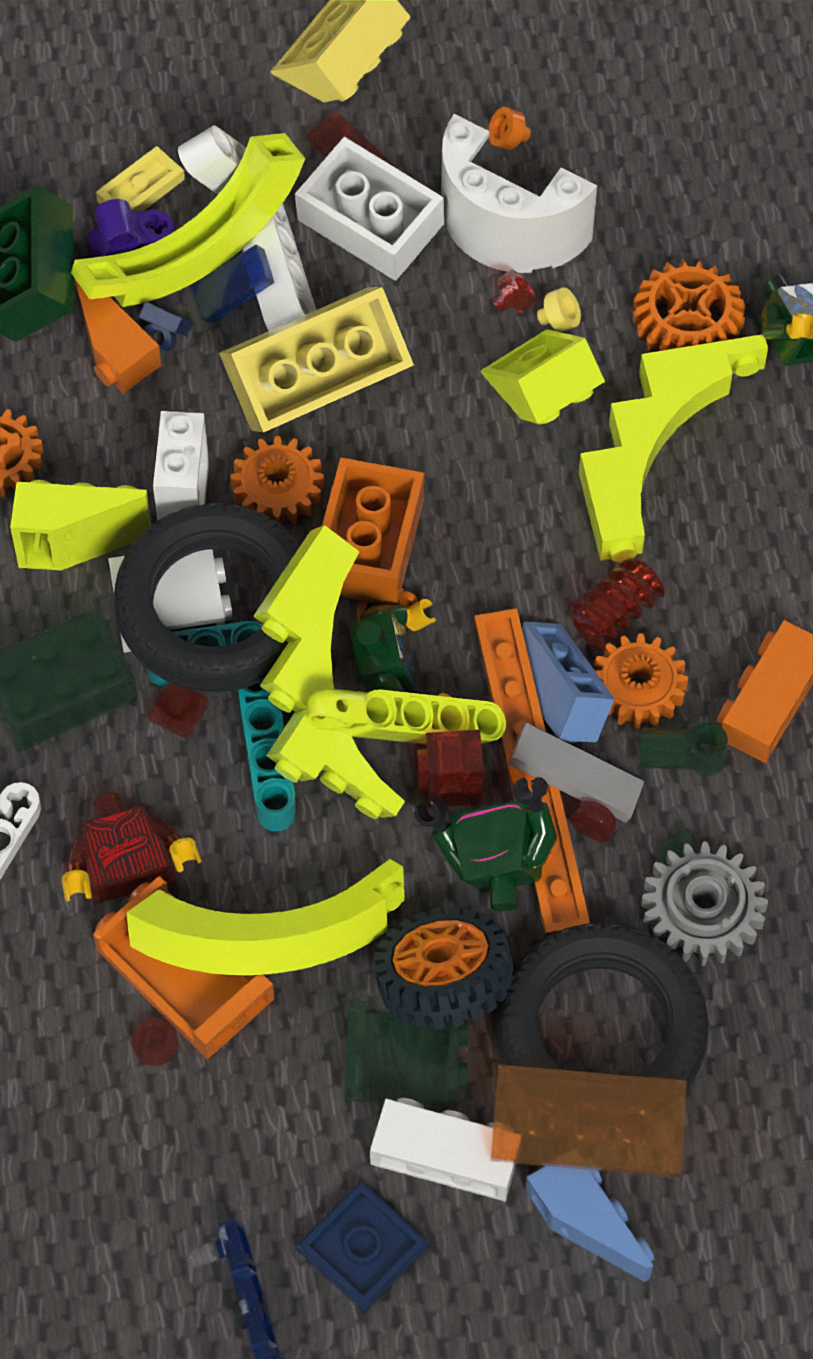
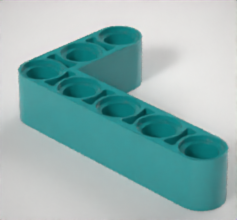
[145,621,296,831]

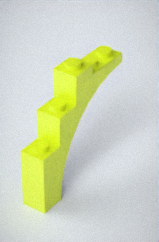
[253,525,405,819]

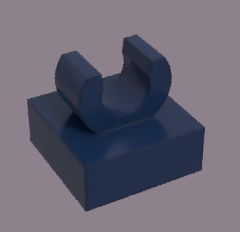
[139,302,194,352]

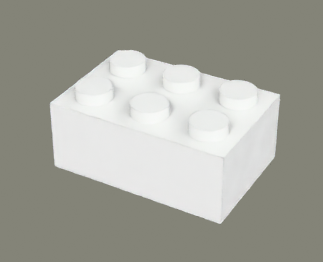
[295,137,444,281]

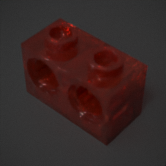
[417,729,484,808]

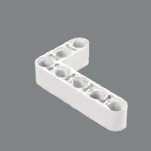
[178,125,316,331]

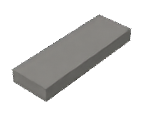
[507,723,644,823]

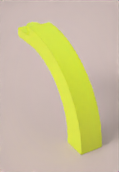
[71,133,305,307]
[126,859,405,975]

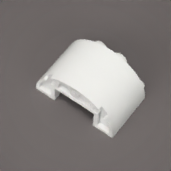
[441,114,597,273]

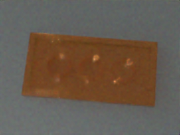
[491,1065,687,1177]

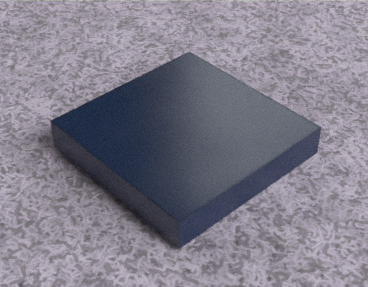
[296,1180,430,1313]

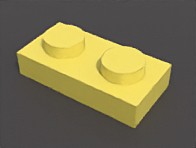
[96,146,185,212]

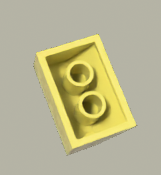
[270,0,411,102]

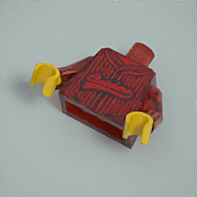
[62,793,202,905]

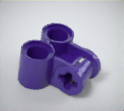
[86,199,174,258]

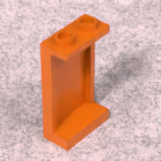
[93,876,274,1060]

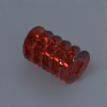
[570,557,665,651]

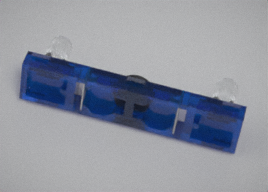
[186,1219,282,1359]

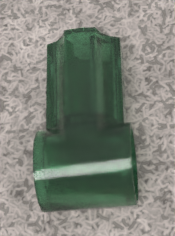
[640,722,728,776]

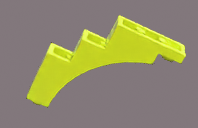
[579,335,768,562]

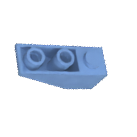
[525,1149,654,1282]

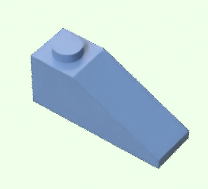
[522,622,614,743]

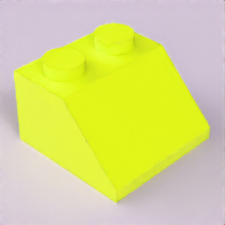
[480,329,605,424]

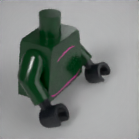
[414,777,557,912]

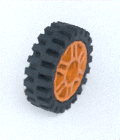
[374,907,513,1029]

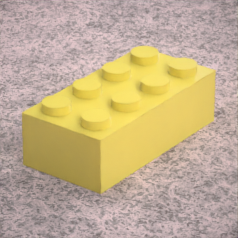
[219,287,414,433]

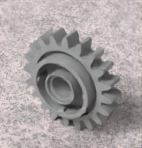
[641,842,768,966]

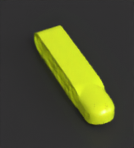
[307,689,506,748]

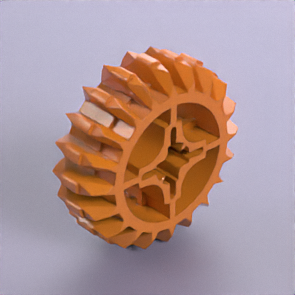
[633,258,745,351]

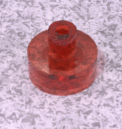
[493,269,536,313]

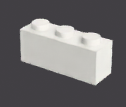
[370,1098,522,1201]

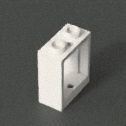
[153,411,209,520]

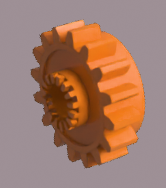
[230,436,324,525]
[594,633,688,729]

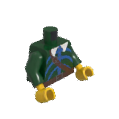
[759,274,813,366]
[349,599,451,697]

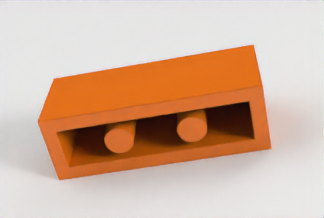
[717,620,813,763]

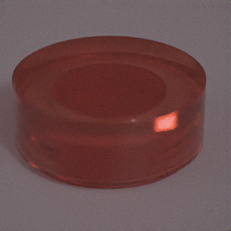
[570,801,617,843]
[132,1018,178,1066]

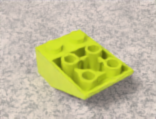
[10,480,151,570]

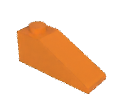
[74,278,161,394]

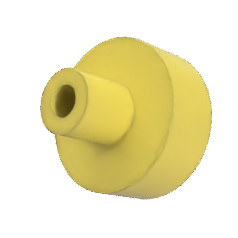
[537,287,581,332]

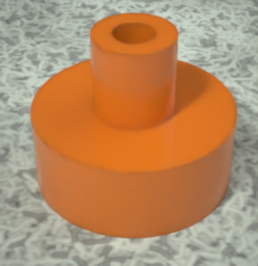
[488,107,531,150]

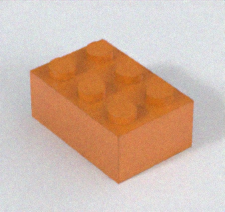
[322,457,425,605]

